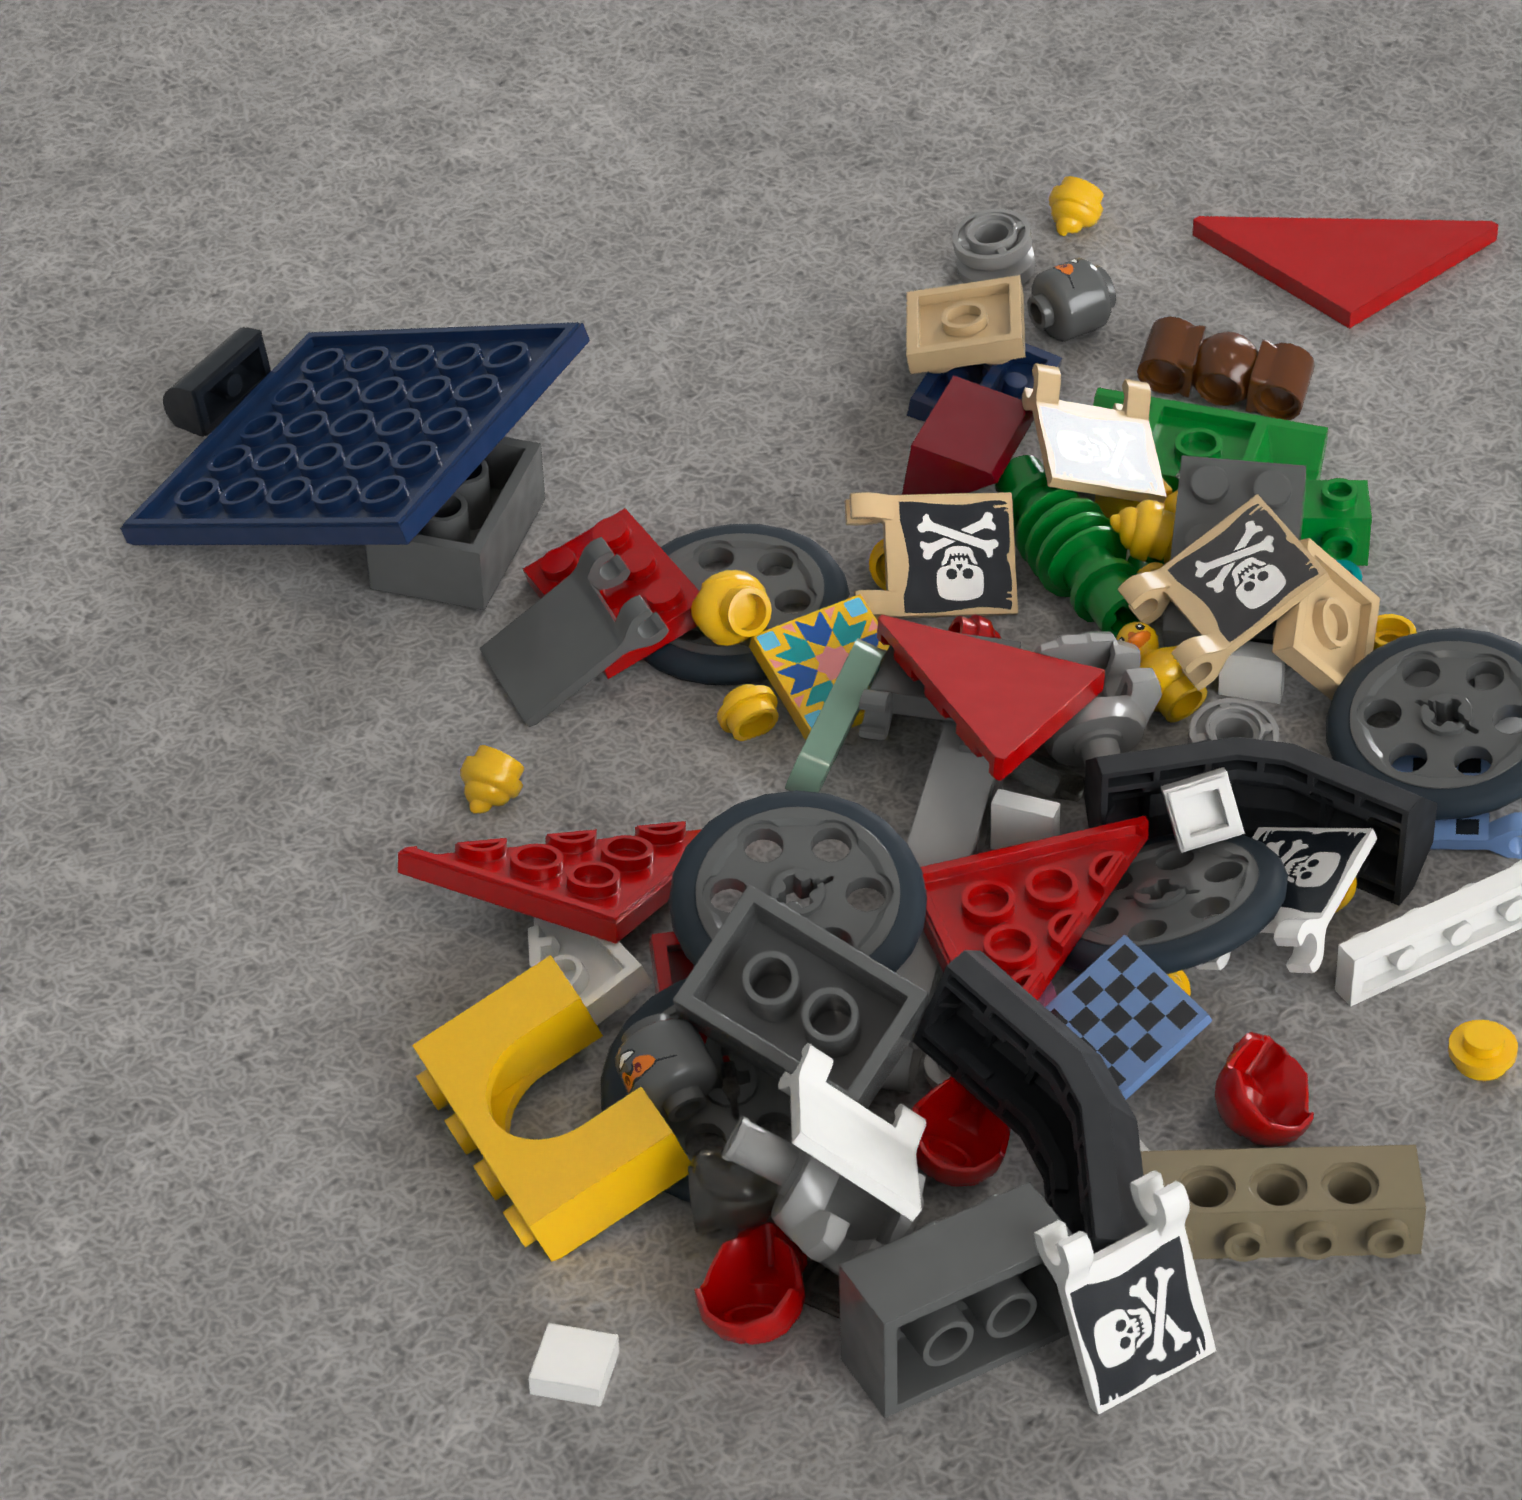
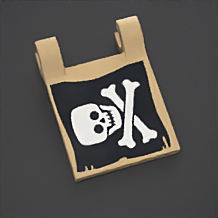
[1022,363,1167,503]
[845,492,1018,621]
[1117,494,1330,690]

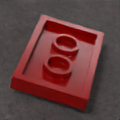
[522,508,699,679]

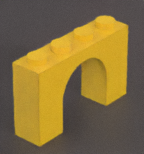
[412,955,695,1262]

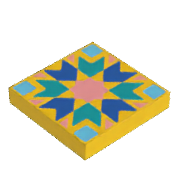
[749,594,889,741]

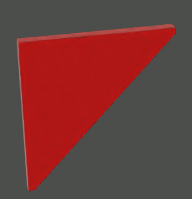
[1192,216,1499,329]
[877,615,1105,781]
[920,816,1149,1000]
[398,821,702,944]

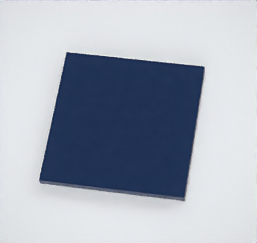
[120,322,590,545]

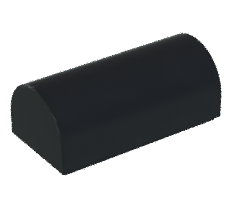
[163,327,271,437]

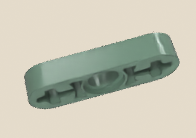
[785,638,886,793]

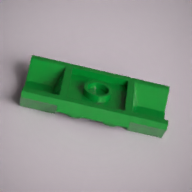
[1093,387,1329,493]

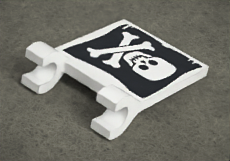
[1196,827,1377,973]
[1034,1170,1216,1415]

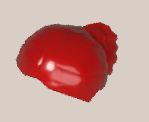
[1215,1032,1314,1147]
[911,1076,1011,1187]
[694,1222,807,1345]

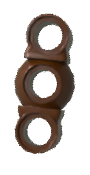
[1137,316,1315,420]

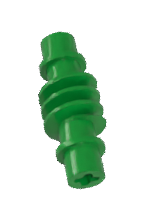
[995,455,1140,638]

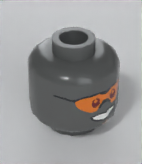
[1027,258,1116,342]
[615,1014,718,1122]

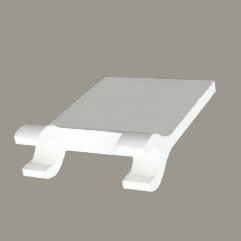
[778,1043,926,1221]

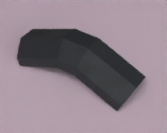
[1084,737,1437,906]
[912,950,1147,1254]

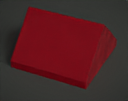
[902,376,1034,495]

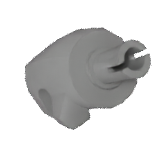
[1034,631,1162,767]
[721,1116,925,1276]

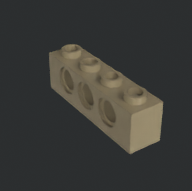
[1141,1144,1426,1262]

